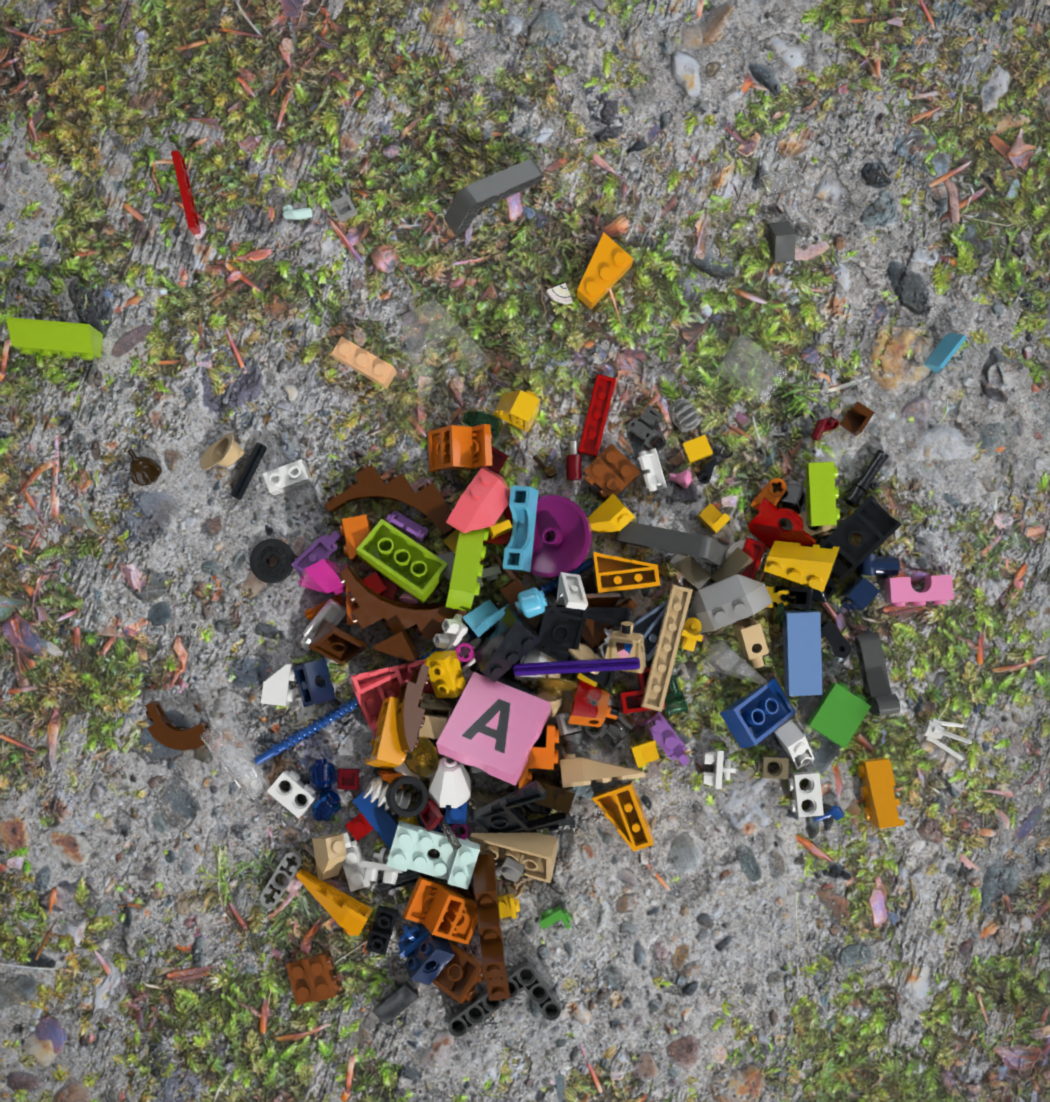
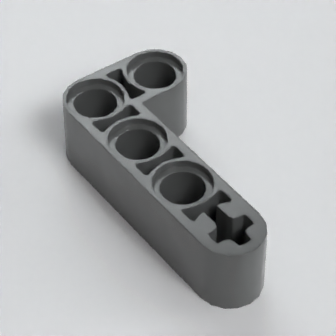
[855,632,900,716]

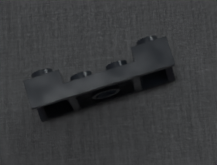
[820,495,902,583]

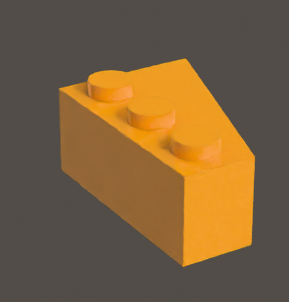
[591,780,655,852]

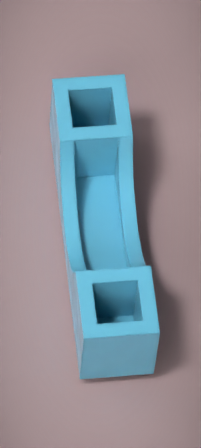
[503,486,539,572]

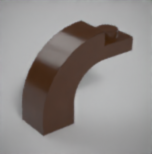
[145,701,216,750]

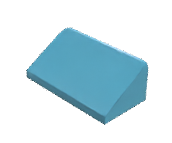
[924,333,966,373]

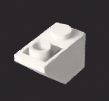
[261,664,296,706]
[774,720,815,770]

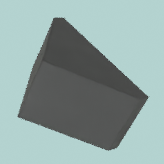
[768,221,796,264]

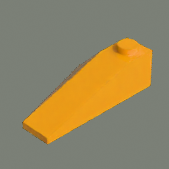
[296,868,373,936]

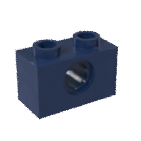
[837,577,880,611]
[293,658,335,707]
[404,934,455,985]

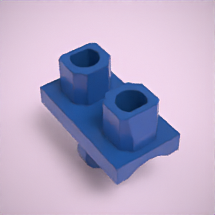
[397,924,431,959]

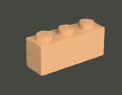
[331,336,397,389]

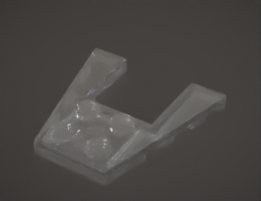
[399,299,491,399]

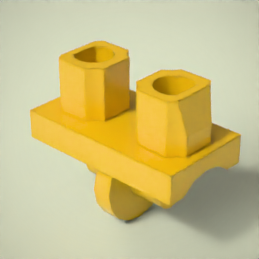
[678,618,703,651]

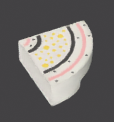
[547,283,573,305]

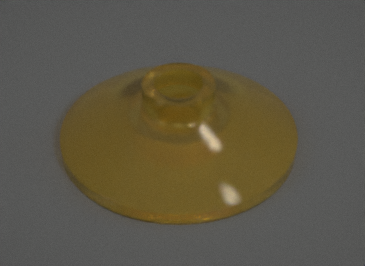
[536,678,578,696]
[404,735,439,776]

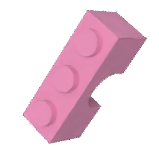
[884,575,954,607]

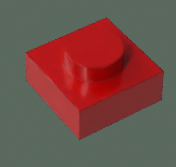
[345,813,374,842]

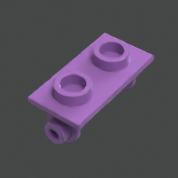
[386,510,429,545]

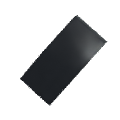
[365,905,399,955]

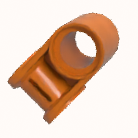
[750,478,787,512]

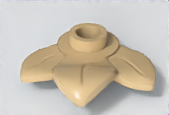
[568,643,603,674]

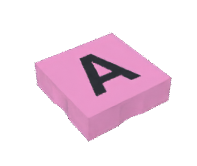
[436,672,551,786]

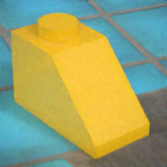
[588,494,635,534]

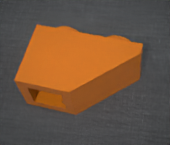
[340,514,371,561]

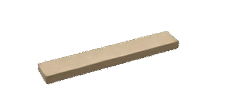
[641,584,693,712]

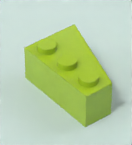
[801,461,840,526]

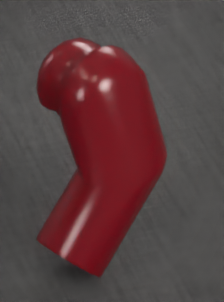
[810,417,839,441]

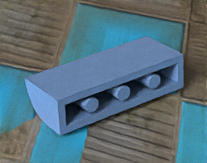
[782,610,823,696]

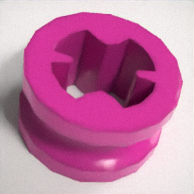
[456,643,475,662]
[450,823,469,839]

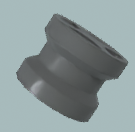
[562,732,585,752]

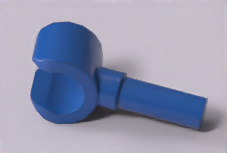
[814,806,844,823]

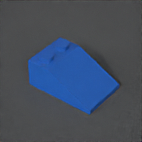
[720,678,796,748]

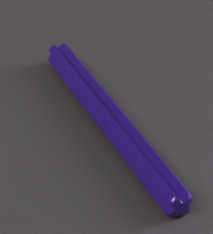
[513,657,640,676]

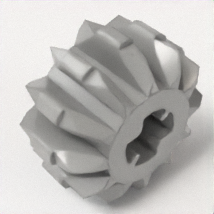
[668,397,700,433]

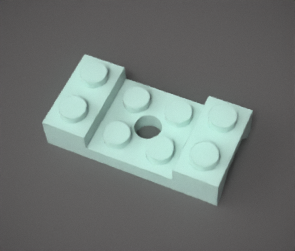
[386,821,481,890]

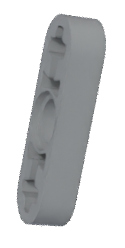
[260,851,303,908]

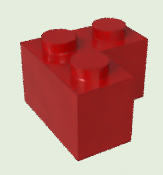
[619,667,665,714]

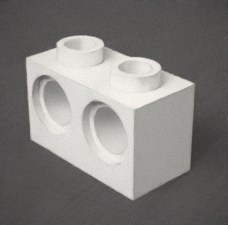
[263,459,313,495]
[267,770,318,819]
[788,771,824,818]

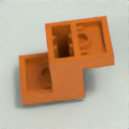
[428,424,493,472]
[519,723,559,788]
[402,876,478,945]

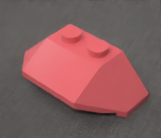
[446,467,510,533]

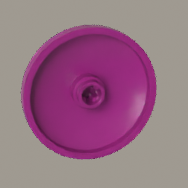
[511,495,592,578]

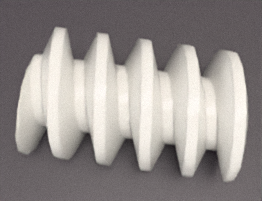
[363,776,411,817]

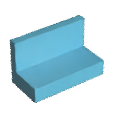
[463,599,512,637]

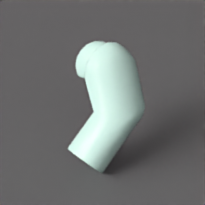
[282,205,312,220]

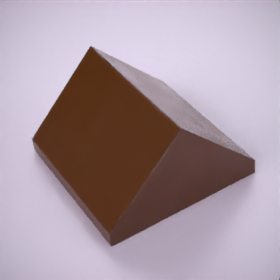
[309,619,367,665]
[374,629,420,662]

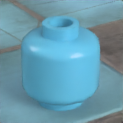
[515,587,548,618]

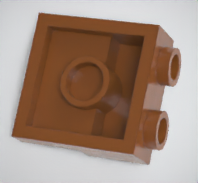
[583,443,641,500]
[432,941,484,1004]
[286,951,340,1006]

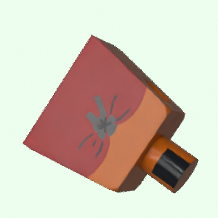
[568,680,619,727]

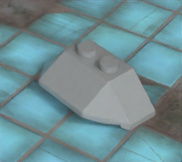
[687,574,773,633]

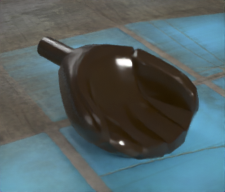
[128,449,162,486]

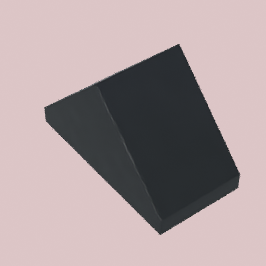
[774,586,813,610]

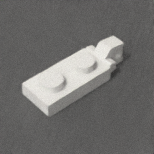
[300,598,347,651]
[341,831,371,892]

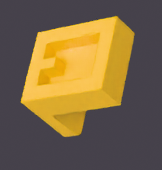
[498,893,520,919]

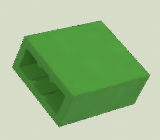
[805,682,871,748]

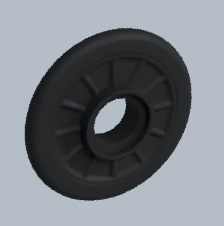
[250,539,295,583]

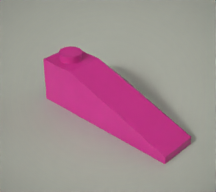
[298,559,346,596]

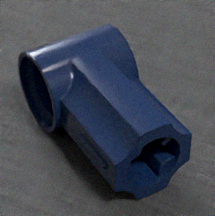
[857,554,900,576]

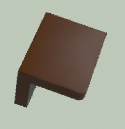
[840,401,875,436]

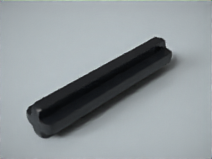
[231,443,267,500]

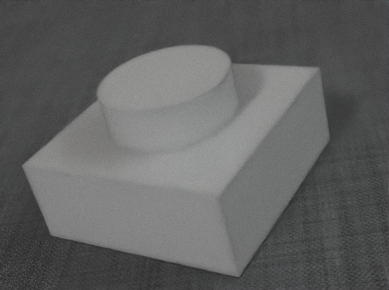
[330,194,358,223]
[556,712,582,736]
[498,856,526,883]

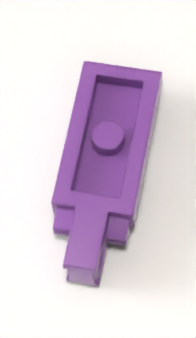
[291,530,343,576]
[643,711,690,766]

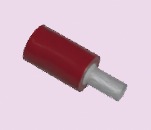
[566,441,582,481]

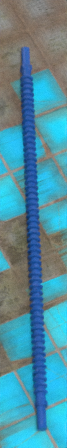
[254,558,593,765]

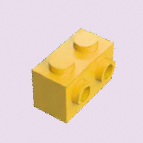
[424,650,466,698]

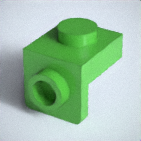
[539,905,572,930]

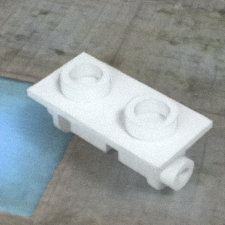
[637,448,667,493]

